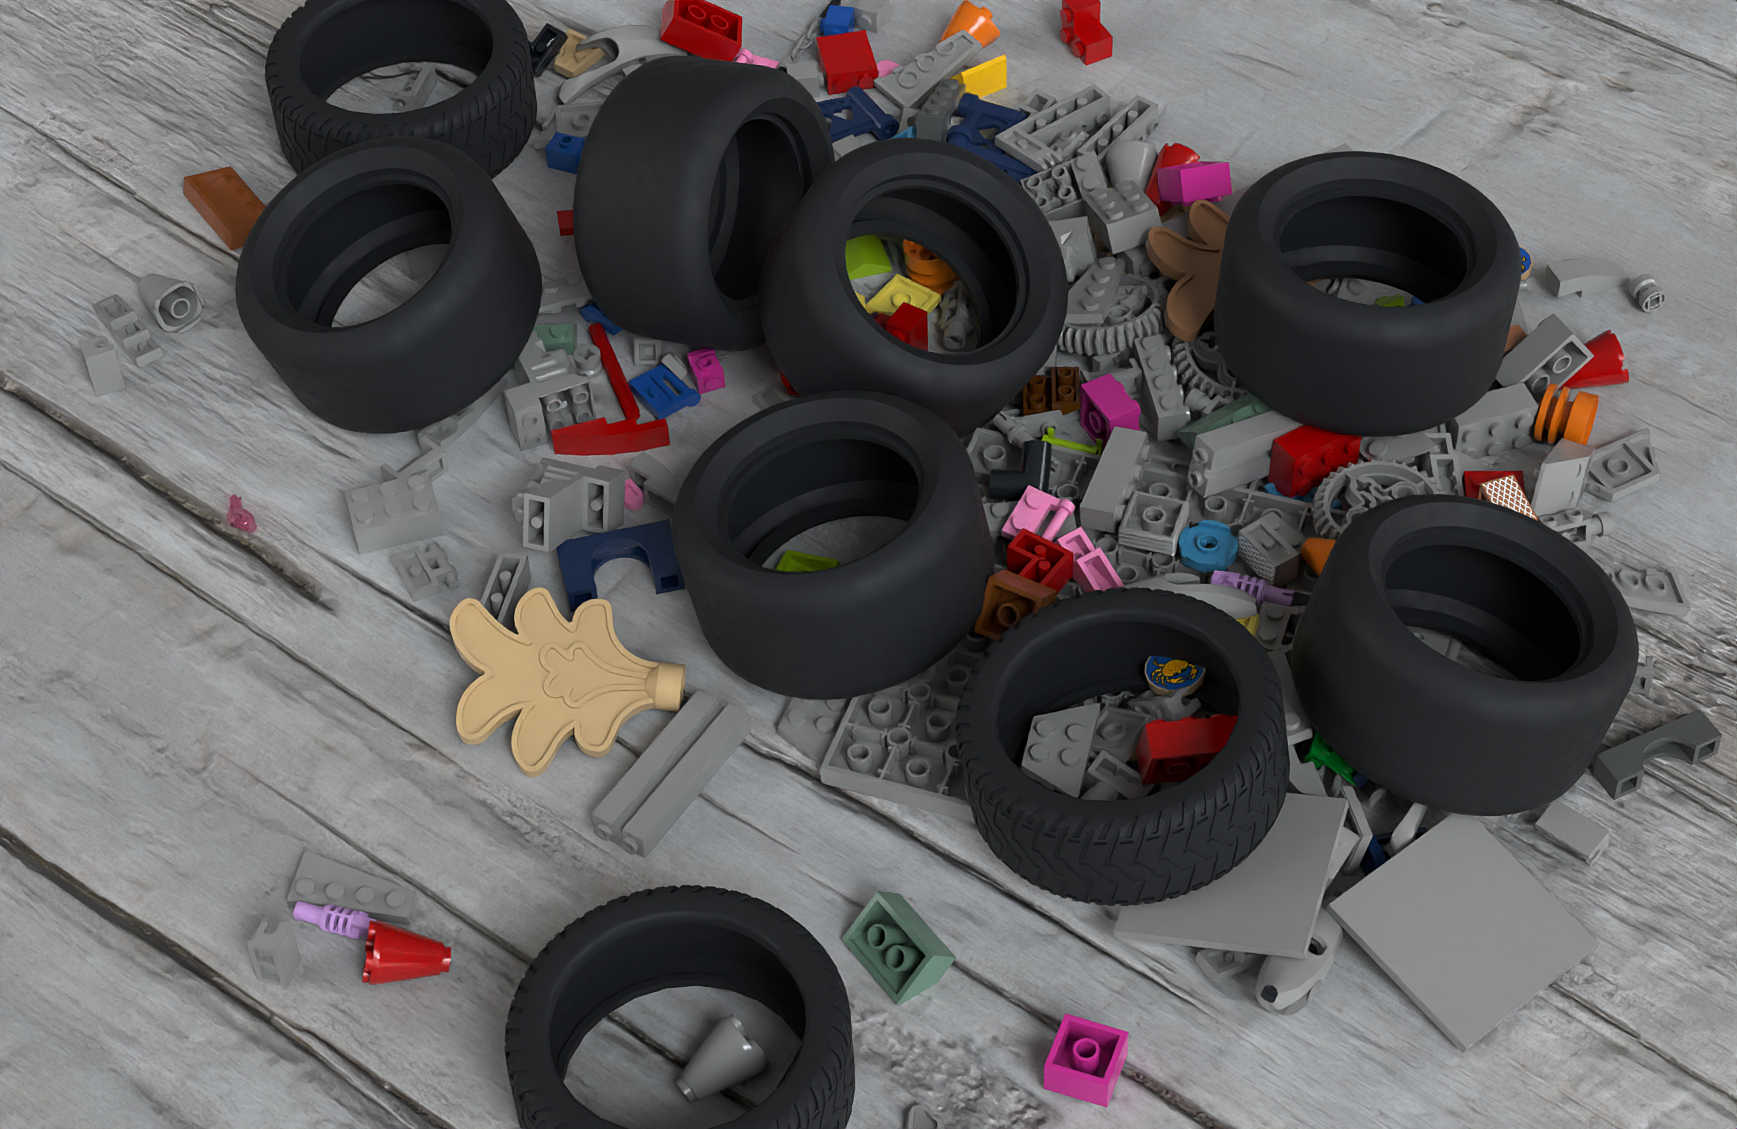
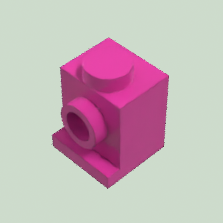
[687,348,725,394]

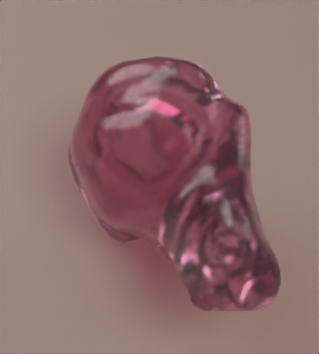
[227,494,257,533]

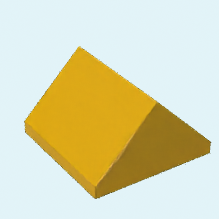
[949,54,1007,99]

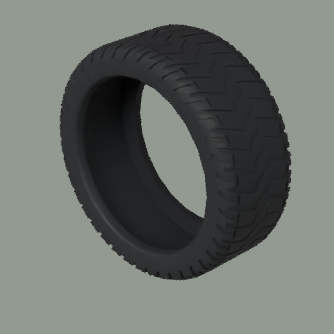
[265,0,537,179]
[955,587,1290,906]
[504,885,855,1129]

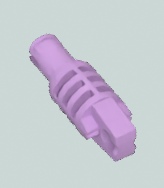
[1210,570,1295,606]
[293,900,376,940]

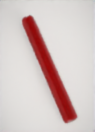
[588,323,640,420]

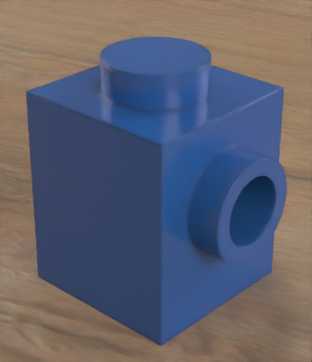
[820,5,855,36]
[545,132,585,174]

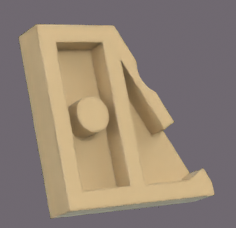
[554,29,607,78]

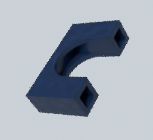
[556,519,685,612]

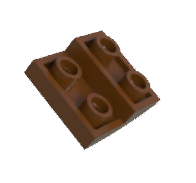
[1023,366,1080,416]

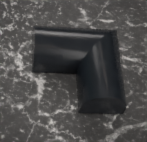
[528,23,568,77]
[989,440,1052,501]

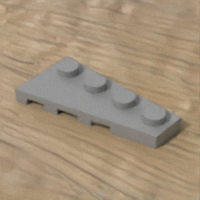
[873,29,982,109]

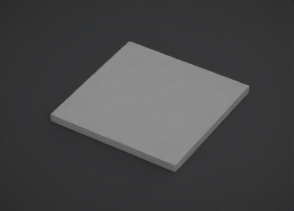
[1114,782,1349,959]
[1326,813,1599,1053]

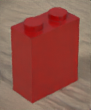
[816,30,878,95]

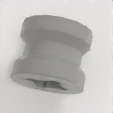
[573,344,603,379]

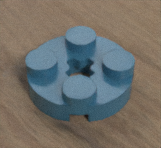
[1178,520,1238,573]

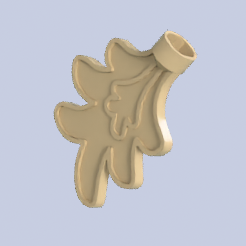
[450,587,686,778]

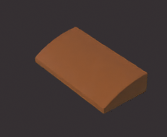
[183,166,266,250]

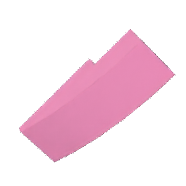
[1055,527,1124,592]

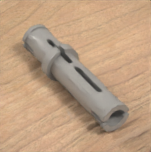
[993,410,1061,476]

